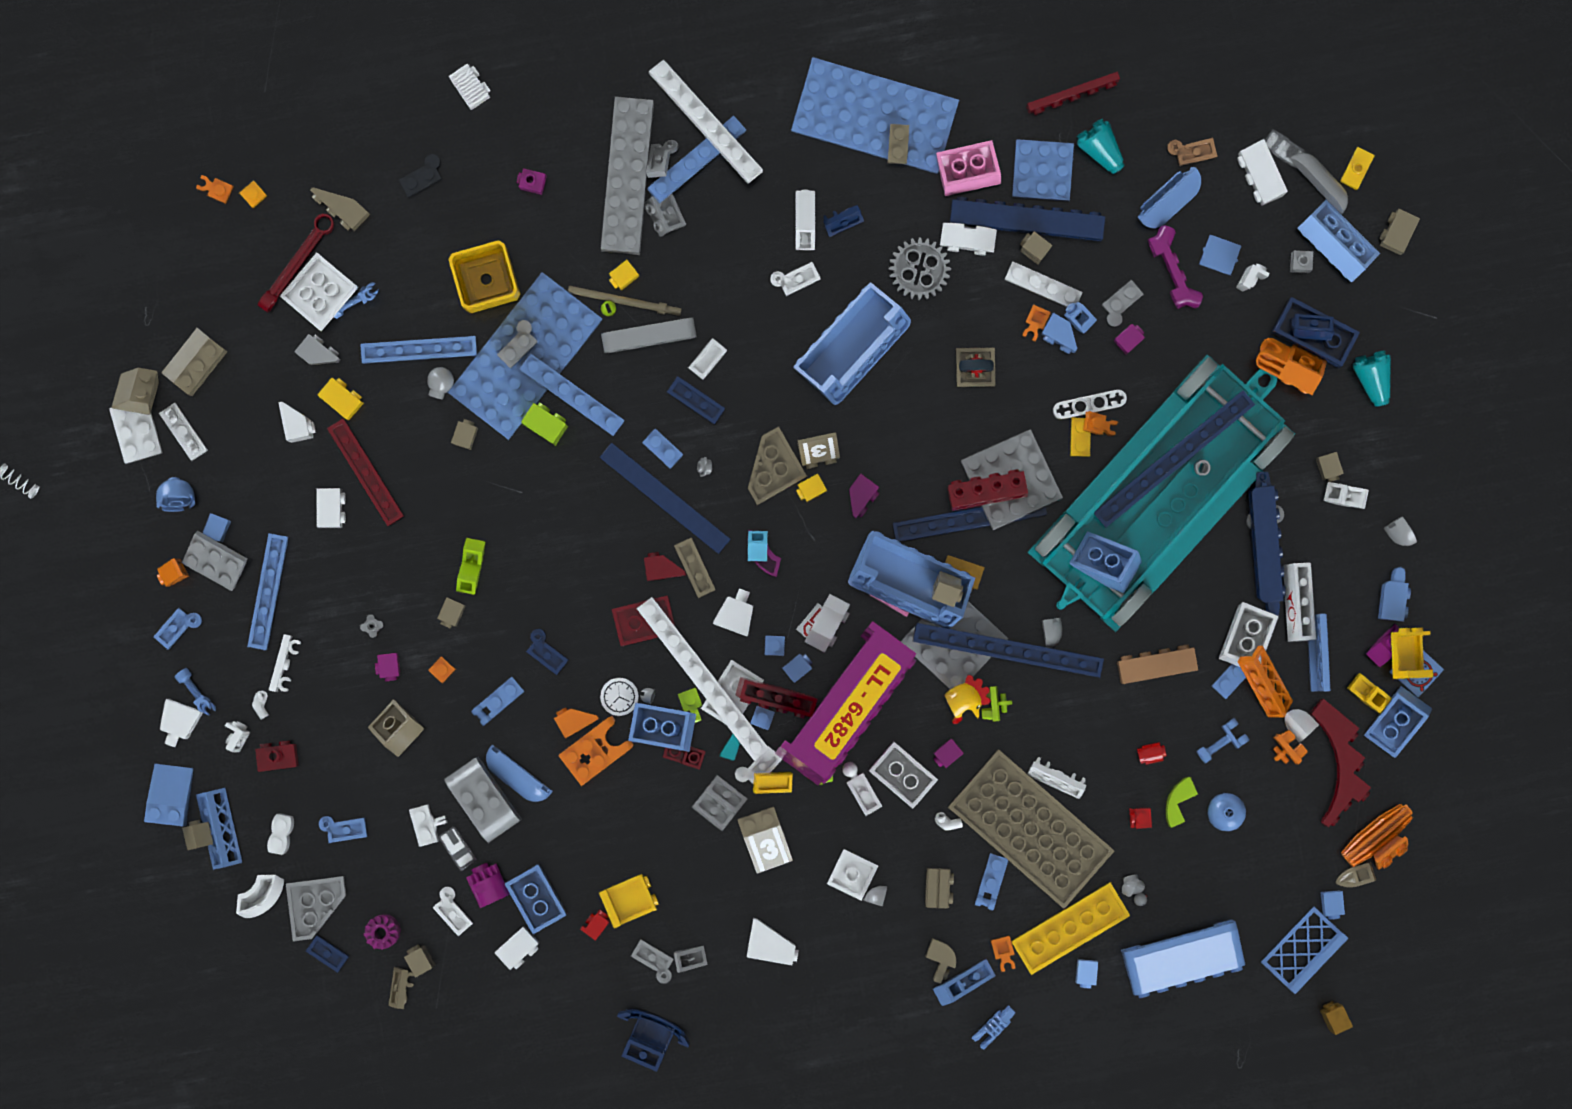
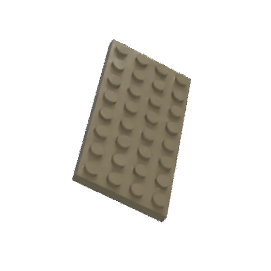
[948,749,1114,909]

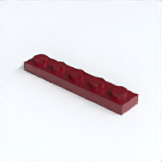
[1026,71,1120,115]

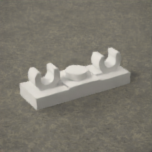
[159,403,208,461]
[269,634,301,692]
[1027,757,1087,799]

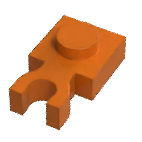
[196,175,234,204]
[1022,305,1051,341]
[1083,411,1118,436]
[991,936,1016,972]

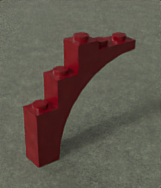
[1309,699,1371,827]

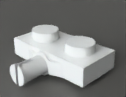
[409,804,447,847]

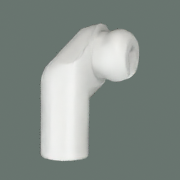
[252,691,269,720]
[935,812,963,830]

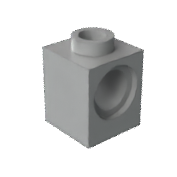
[1290,250,1313,273]

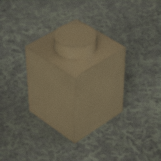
[451,419,478,450]
[1316,452,1344,482]
[437,598,465,628]
[182,820,213,850]

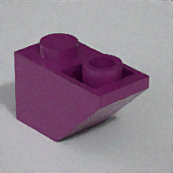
[849,474,880,519]
[1366,623,1399,667]

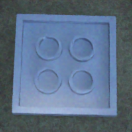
[1012,139,1074,201]

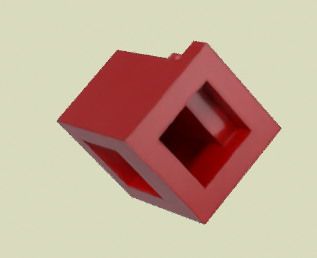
[1129,808,1152,829]
[580,910,610,941]

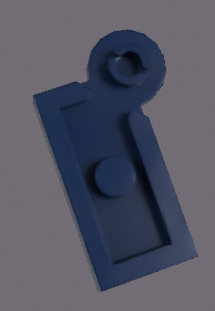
[526,629,568,675]

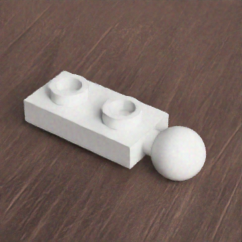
[842,762,882,816]

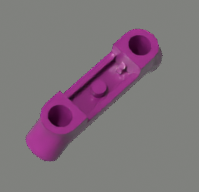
[1148,225,1203,309]

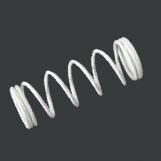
[0,464,39,499]

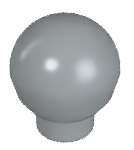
[427,367,454,399]

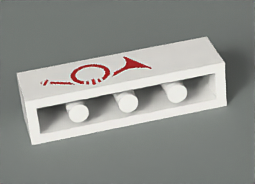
[1283,563,1316,642]

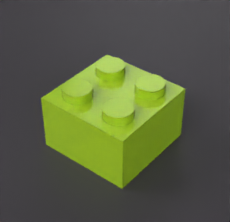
[521,402,568,446]

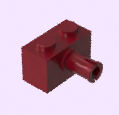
[255,740,299,772]

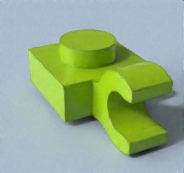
[678,688,702,723]

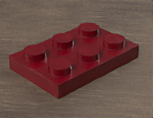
[612,595,675,647]

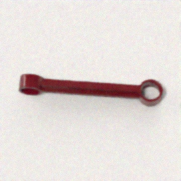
[257,214,334,312]

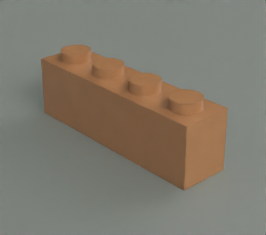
[1117,645,1198,684]

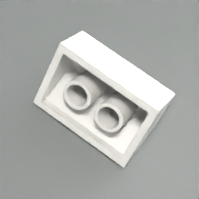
[1237,139,1288,206]

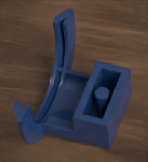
[617,1009,690,1072]

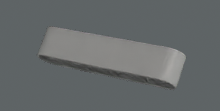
[601,318,697,353]

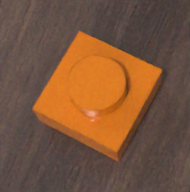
[428,656,456,683]

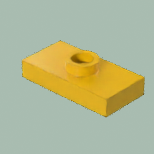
[1340,147,1375,190]

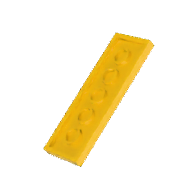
[1011,882,1130,975]

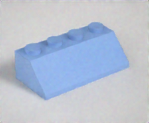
[1298,200,1380,282]

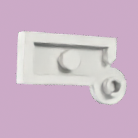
[770,262,821,296]
[735,746,782,783]
[433,887,473,936]

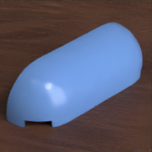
[1138,167,1201,228]
[486,744,553,802]

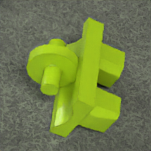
[982,686,1012,721]

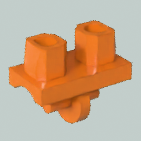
[1273,730,1308,764]

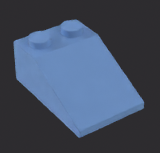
[1070,531,1142,593]
[1364,686,1432,758]
[144,764,193,827]

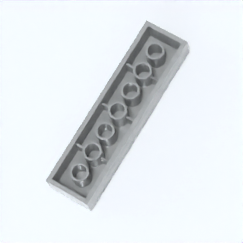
[601,97,654,255]

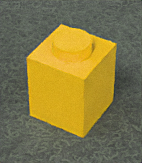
[609,260,639,291]
[796,474,827,502]

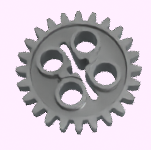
[889,237,951,300]

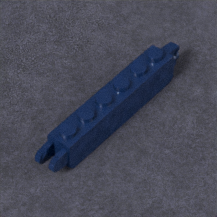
[1248,471,1286,615]

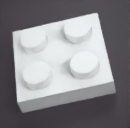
[827,849,878,901]

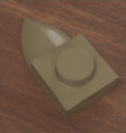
[1336,862,1377,887]

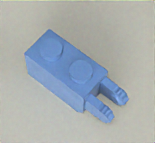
[1378,567,1411,622]

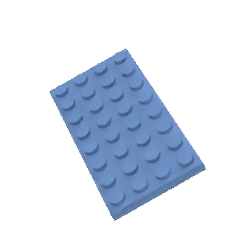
[791,57,959,174]
[448,272,603,440]

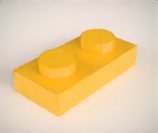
[1070,418,1091,457]

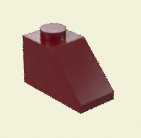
[644,552,686,581]

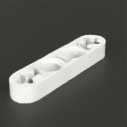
[1053,390,1127,419]

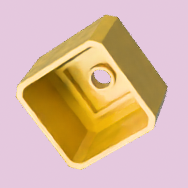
[448,240,520,313]

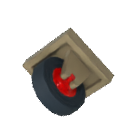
[956,348,995,387]

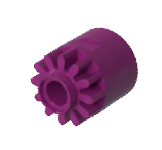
[466,863,510,908]
[364,914,401,950]

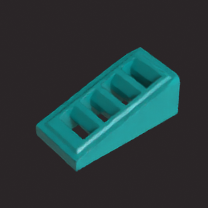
[720,734,740,760]

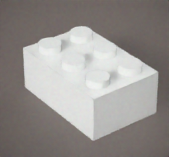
[1219,602,1278,667]
[868,741,938,809]

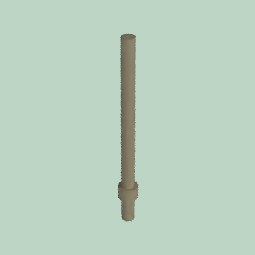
[568,286,682,316]

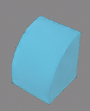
[748,531,768,561]

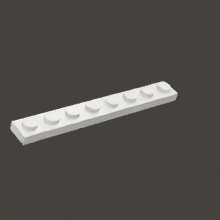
[649,60,763,183]

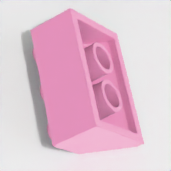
[936,140,1001,196]

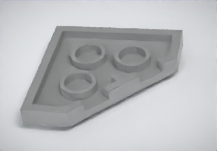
[286,876,346,941]

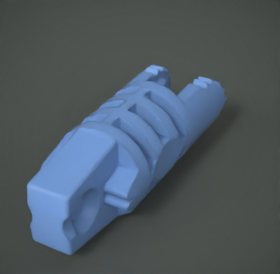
[972,1006,1015,1050]

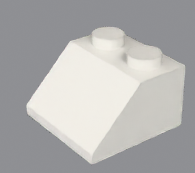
[278,402,316,443]

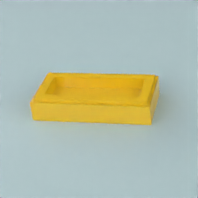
[753,772,793,794]

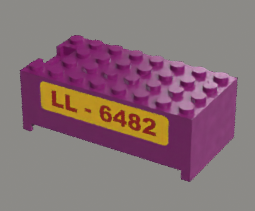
[775,621,917,785]

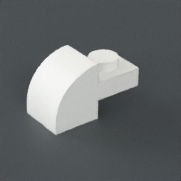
[1324,482,1369,509]

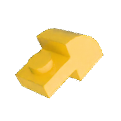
[1347,673,1392,713]

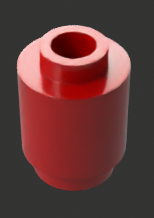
[1137,742,1167,765]

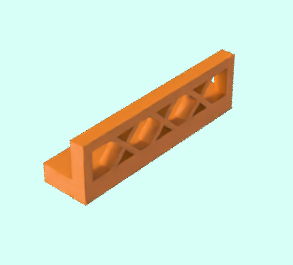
[1238,645,1293,717]

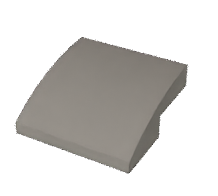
[692,775,747,831]

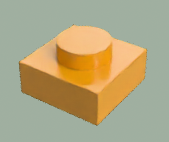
[240,181,267,208]

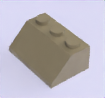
[162,328,227,396]

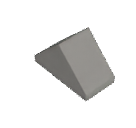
[674,946,708,973]

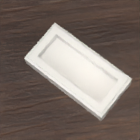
[688,338,727,380]

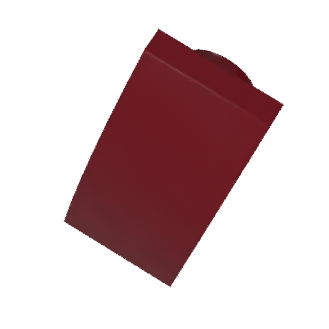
[662,746,706,770]

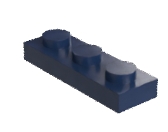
[667,376,725,425]

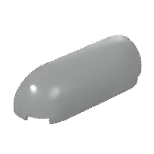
[1289,153,1348,214]

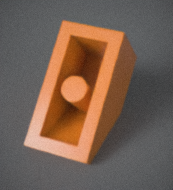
[157,558,189,587]
[554,707,599,738]

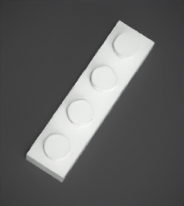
[1005,262,1083,307]

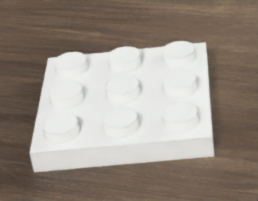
[280,253,358,331]

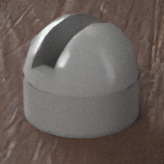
[1194,460,1211,476]
[640,688,656,704]

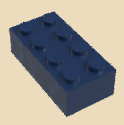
[1271,297,1360,368]

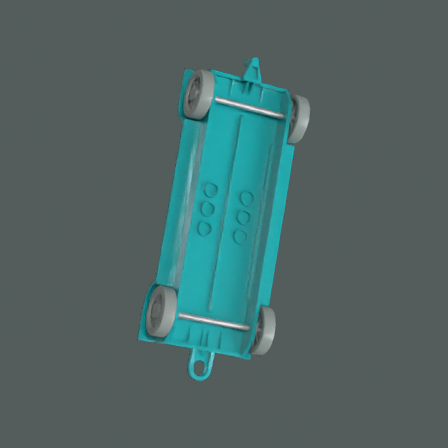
[1028,355,1295,632]

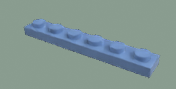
[647,116,746,203]
[361,336,477,363]
[520,353,624,436]
[247,533,288,650]

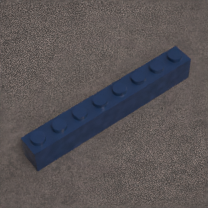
[950,197,1105,241]

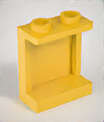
[1391,628,1433,679]
[599,874,659,928]

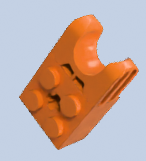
[1256,338,1327,395]
[558,716,634,786]

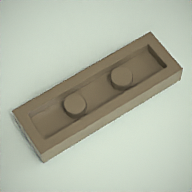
[674,538,716,598]

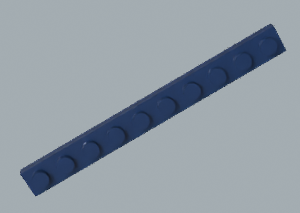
[1094,390,1255,528]
[912,622,1104,677]

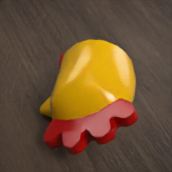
[944,675,991,724]

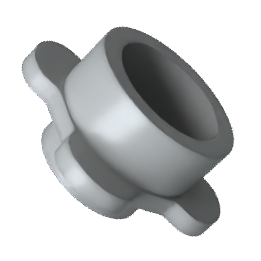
[697,457,712,477]
[360,615,383,638]

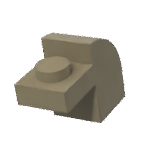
[925,938,956,984]

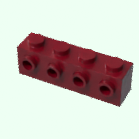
[947,469,1028,511]
[735,677,817,719]

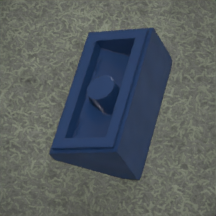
[1293,314,1334,341]

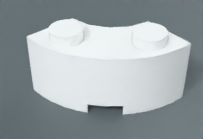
[940,223,997,255]
[805,594,850,652]
[236,875,284,918]

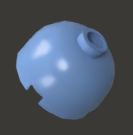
[156,477,195,512]
[1207,793,1246,831]

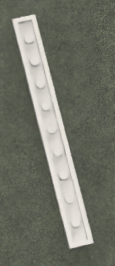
[637,597,770,761]

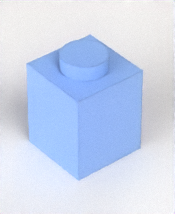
[1075,959,1098,988]

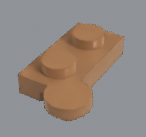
[1167,138,1217,166]

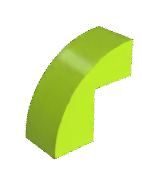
[456,538,485,595]
[1166,776,1198,828]

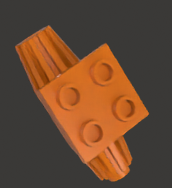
[1341,804,1413,870]

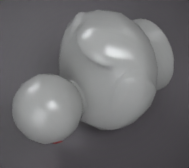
[1122,875,1148,906]

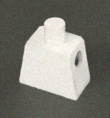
[713,589,753,636]
[160,699,203,747]

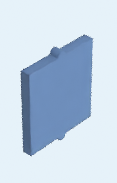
[1199,235,1241,276]

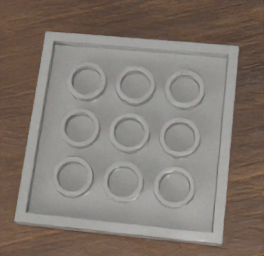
[961,429,1063,530]
[901,601,1008,689]

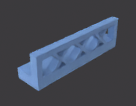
[196,788,242,870]

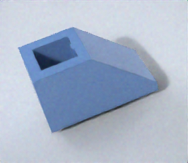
[1041,313,1077,354]

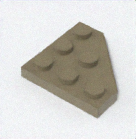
[748,427,807,505]

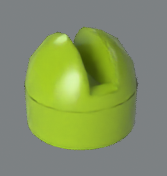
[601,301,616,317]

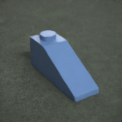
[933,959,996,1006]

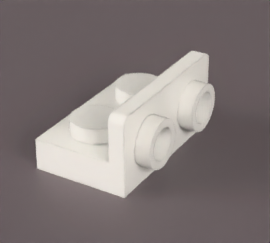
[1236,264,1270,292]
[225,721,250,752]

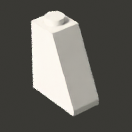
[796,190,815,250]
[747,918,799,965]

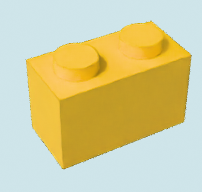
[318,378,363,421]

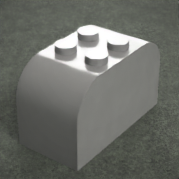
[444,756,522,843]

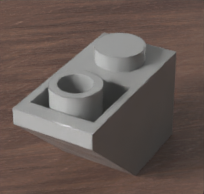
[294,334,341,365]

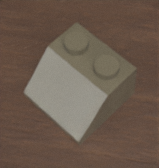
[112,368,159,415]
[368,699,424,757]

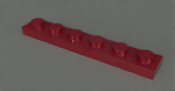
[327,418,404,526]

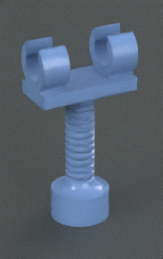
[334,282,379,319]
[175,668,216,715]
[1197,718,1250,764]

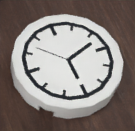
[600,678,639,716]

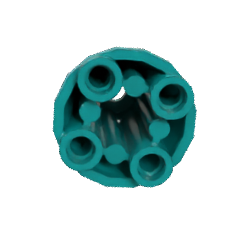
[1077,119,1125,174]
[1352,351,1391,406]

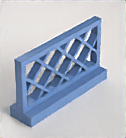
[1308,614,1331,692]
[1261,907,1348,994]

